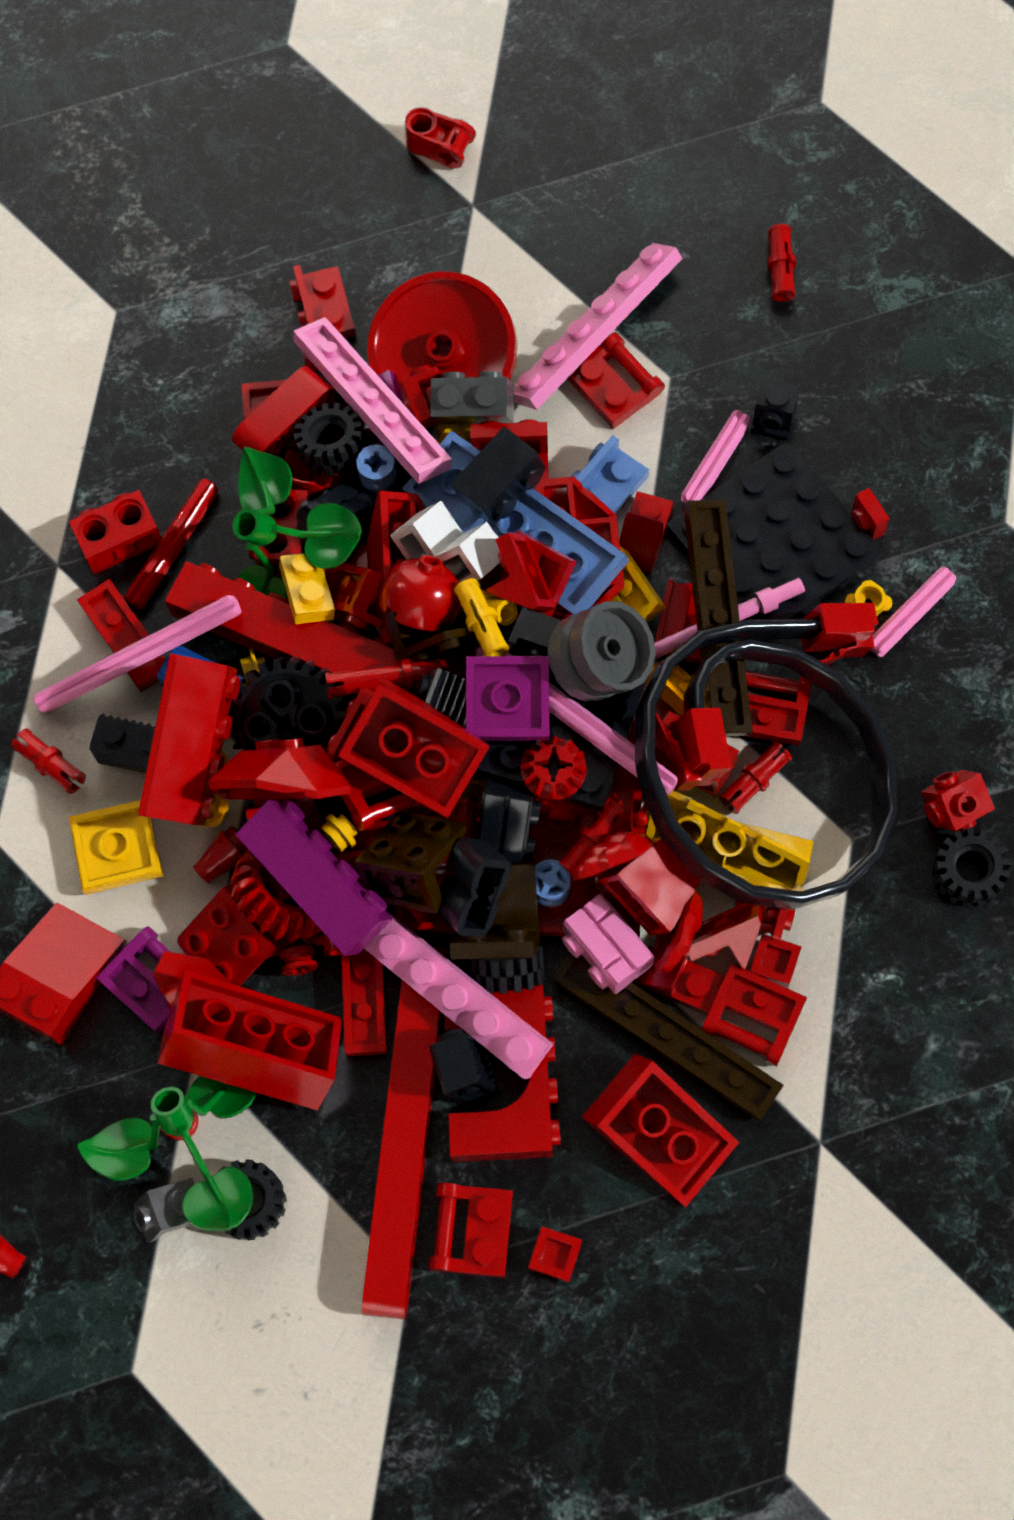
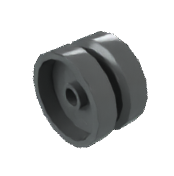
[548,601,656,702]

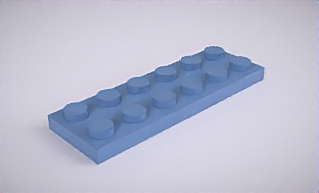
[402,430,629,615]

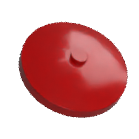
[367,271,518,402]

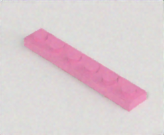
[514,243,682,410]
[293,317,452,484]
[364,910,553,1079]

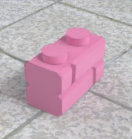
[562,893,654,994]

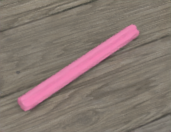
[33,595,242,713]
[476,645,678,796]

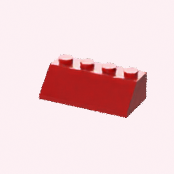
[138,653,240,826]
[157,970,342,1111]

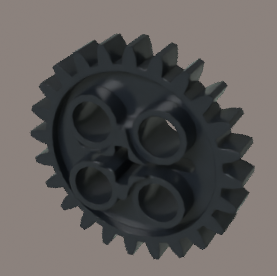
[228,657,349,753]

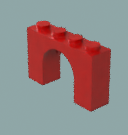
[444,984,561,1163]

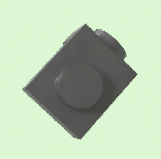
[134,1178,195,1243]

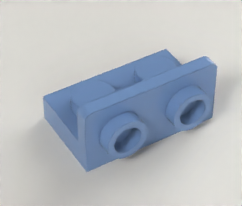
[571,435,649,515]

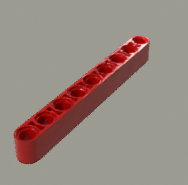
[362,946,449,1319]

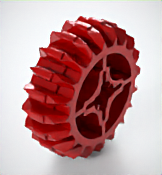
[229,849,322,943]

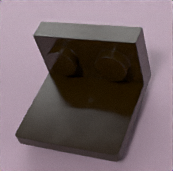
[384,611,505,662]
[355,811,467,914]
[450,863,540,959]

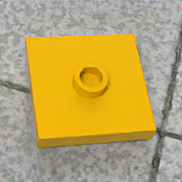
[68,799,164,895]

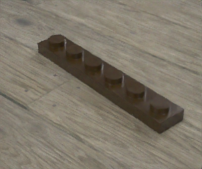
[683,500,753,736]
[553,953,784,1122]

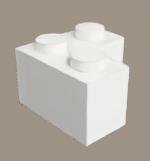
[390,501,500,583]

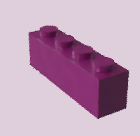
[235,799,393,956]

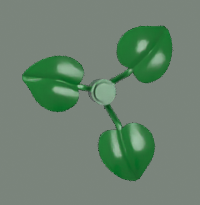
[232,447,362,599]
[77,1076,257,1231]

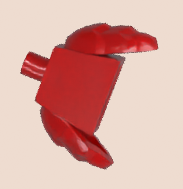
[572,832,703,973]

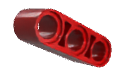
[232,366,336,456]

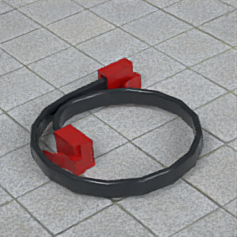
[635,603,898,910]

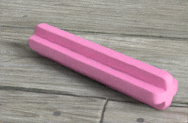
[681,410,751,504]
[870,567,956,657]

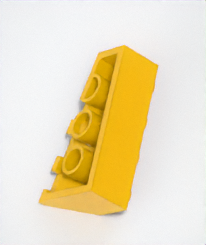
[646,790,814,892]

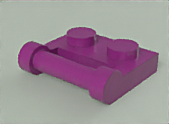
[96,926,171,1034]

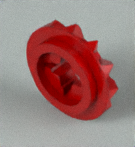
[520,735,587,800]

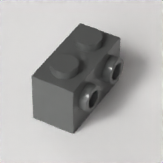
[430,371,514,424]

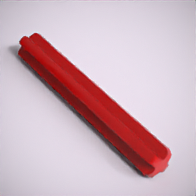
[124,478,219,610]

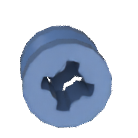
[356,444,397,493]
[535,860,571,908]

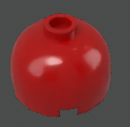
[378,555,460,631]

